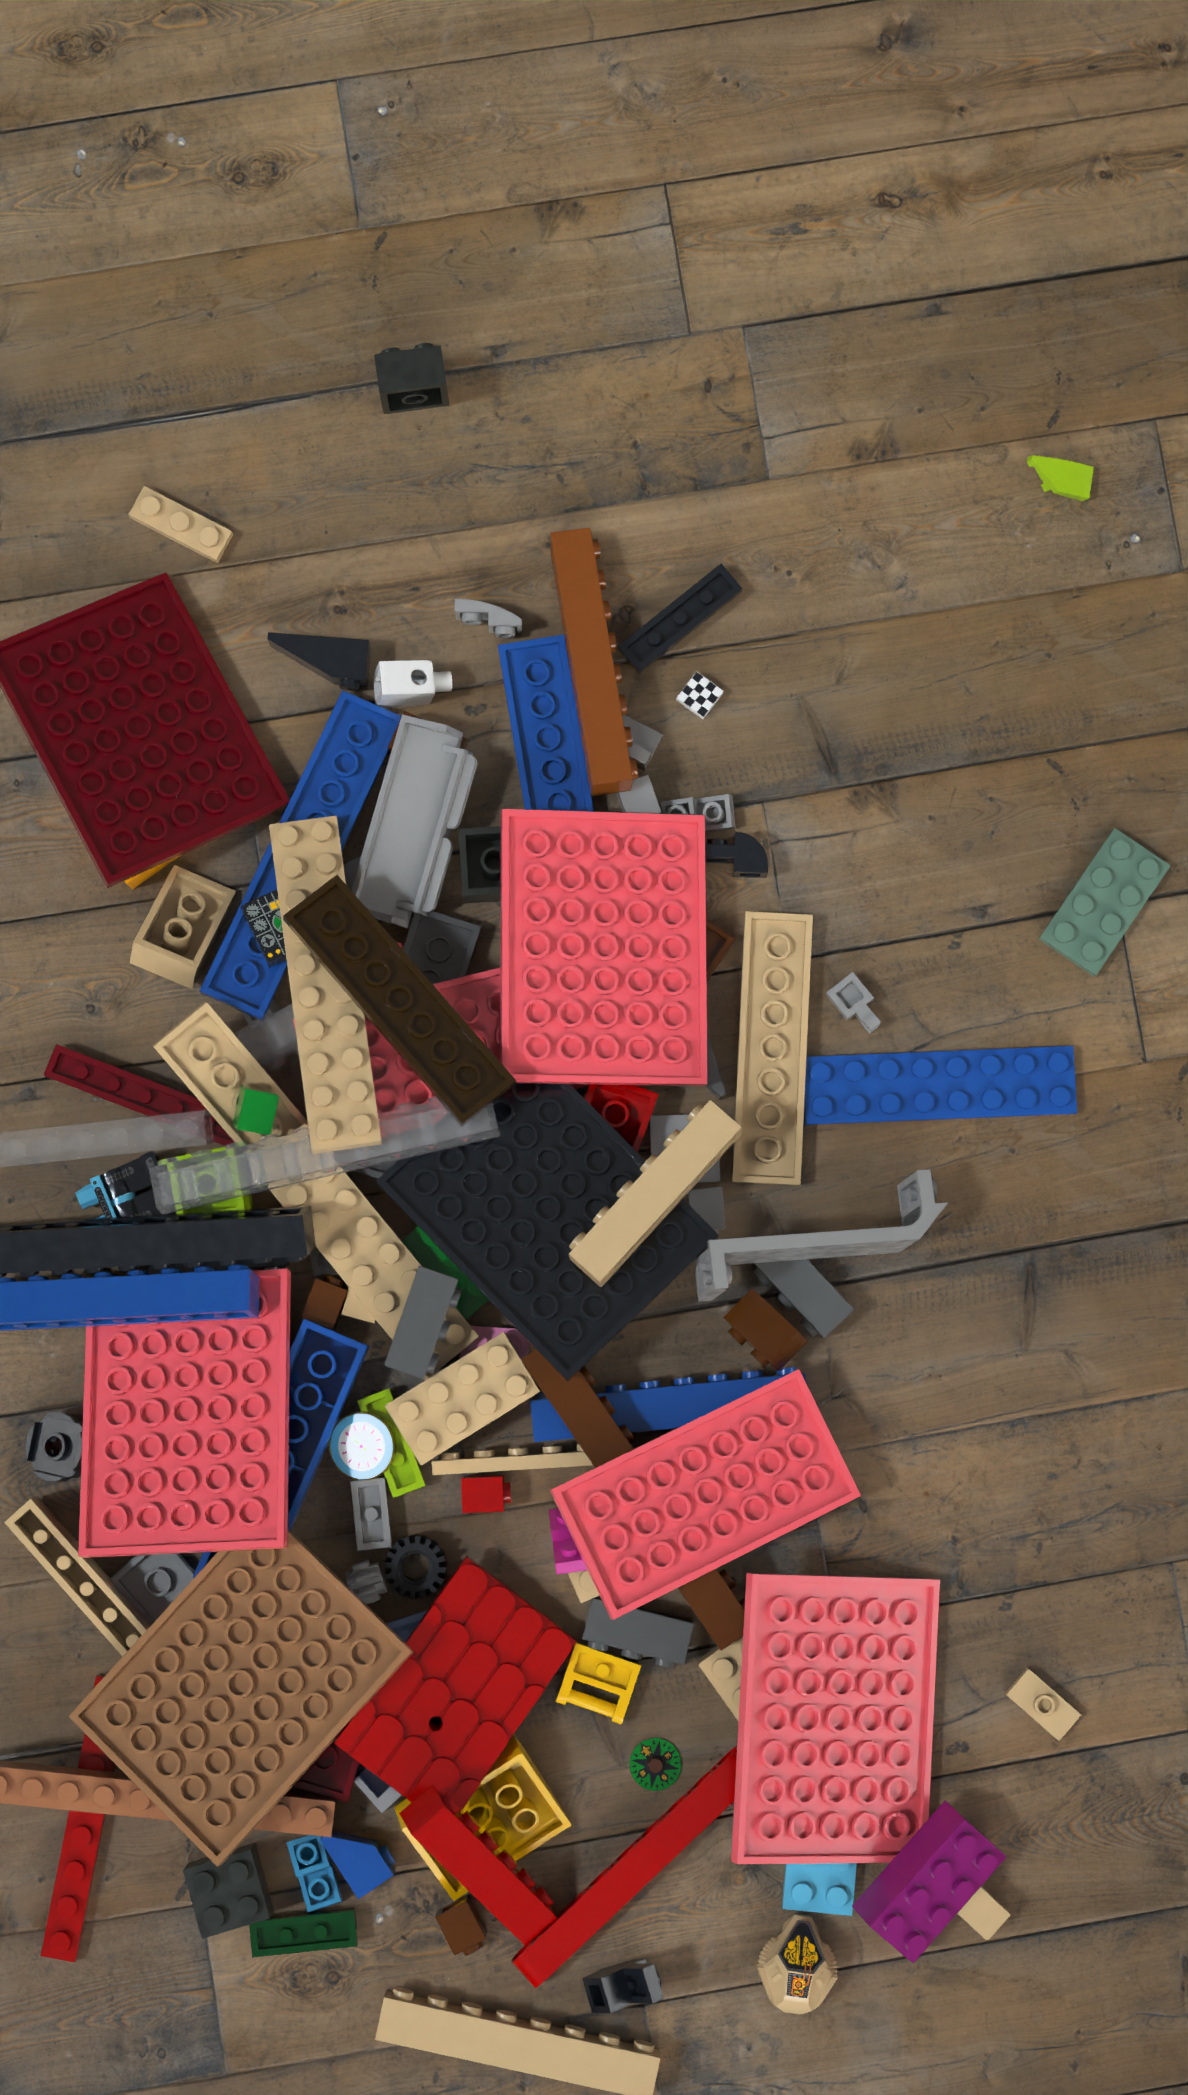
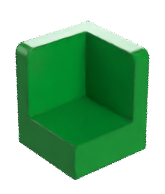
[233,1085,279,1136]

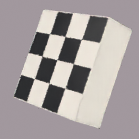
[676,671,723,719]

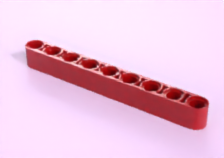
[511,1746,737,1988]

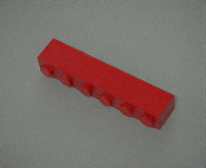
[399,1785,558,1946]

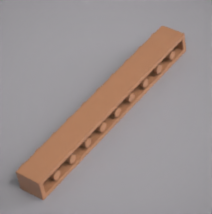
[0,1760,336,1837]

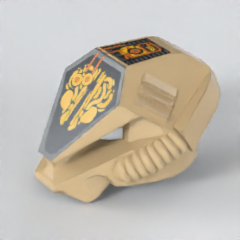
[757,1913,838,2014]

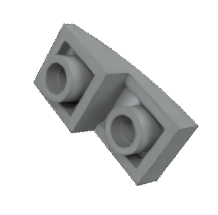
[454,599,522,638]
[661,794,736,833]

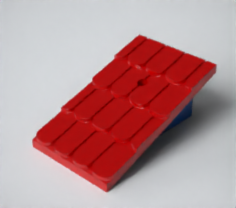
[334,1556,577,1812]

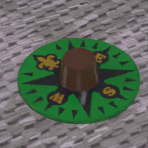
[629,1738,681,1791]

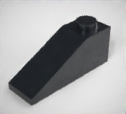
[267,632,371,691]

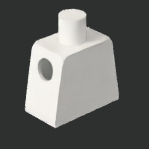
[373,660,452,709]

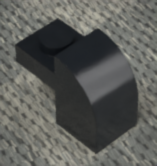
[582,1958,664,2013]

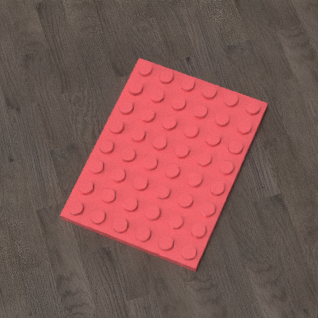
[500,809,707,1086]
[78,1268,291,1558]
[731,1573,940,1864]

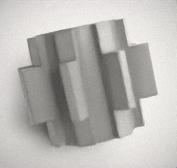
[345,1560,388,1604]

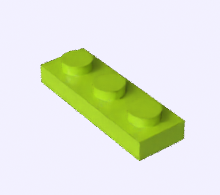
[357,1388,426,1498]

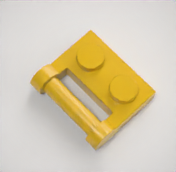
[556,1642,641,1724]

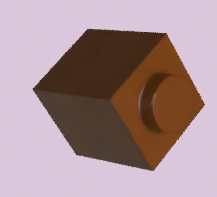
[301,1275,348,1330]
[435,1894,487,1956]

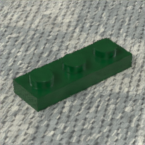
[249,1908,358,1958]

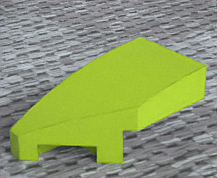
[1027,455,1094,502]

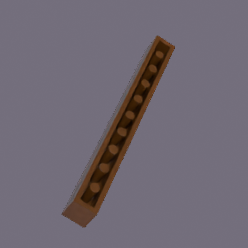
[521,1349,745,1651]

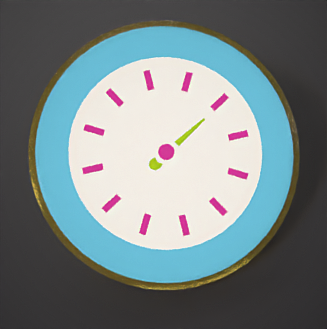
[329,1411,396,1481]

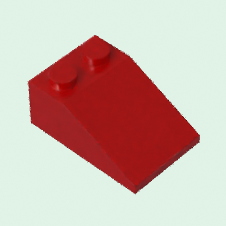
[584,1084,659,1153]

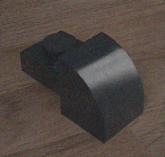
[705,831,768,878]

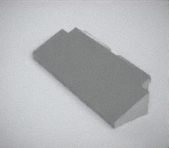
[351,715,477,928]

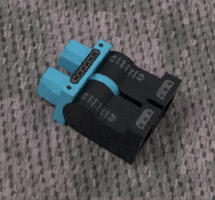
[75,1150,177,1219]

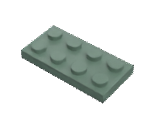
[1038,828,1171,977]

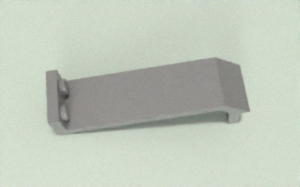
[694,1170,948,1302]

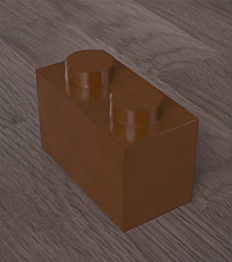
[723,1288,807,1372]

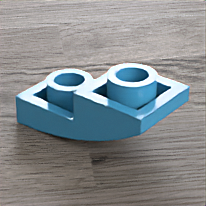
[287,1835,343,1913]

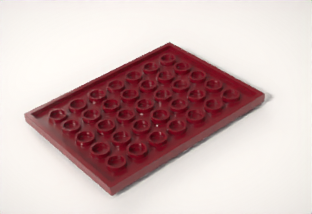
[0,572,290,888]

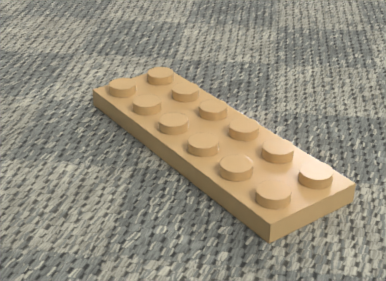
[152,1001,336,1164]

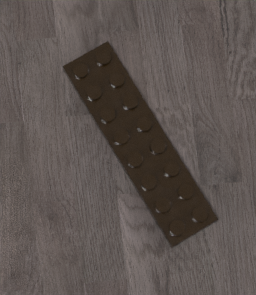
[283,875,516,1127]

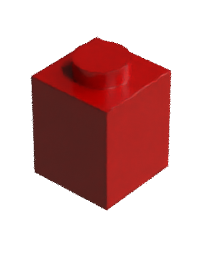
[461,1475,511,1513]

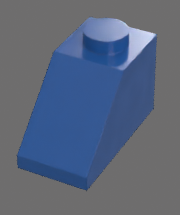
[320,1831,397,1899]

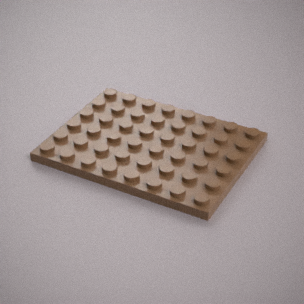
[68,1529,414,1867]

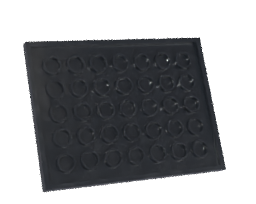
[376,1083,719,1382]

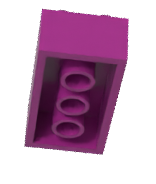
[852,1800,1006,1963]

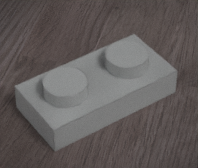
[350,1477,393,1551]

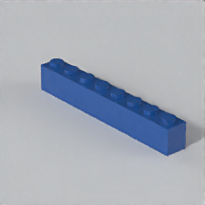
[0,1265,260,1331]
[530,1367,806,1442]

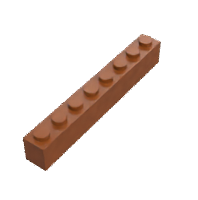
[550,527,638,796]

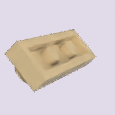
[128,486,233,563]

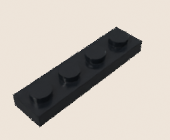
[618,563,742,674]

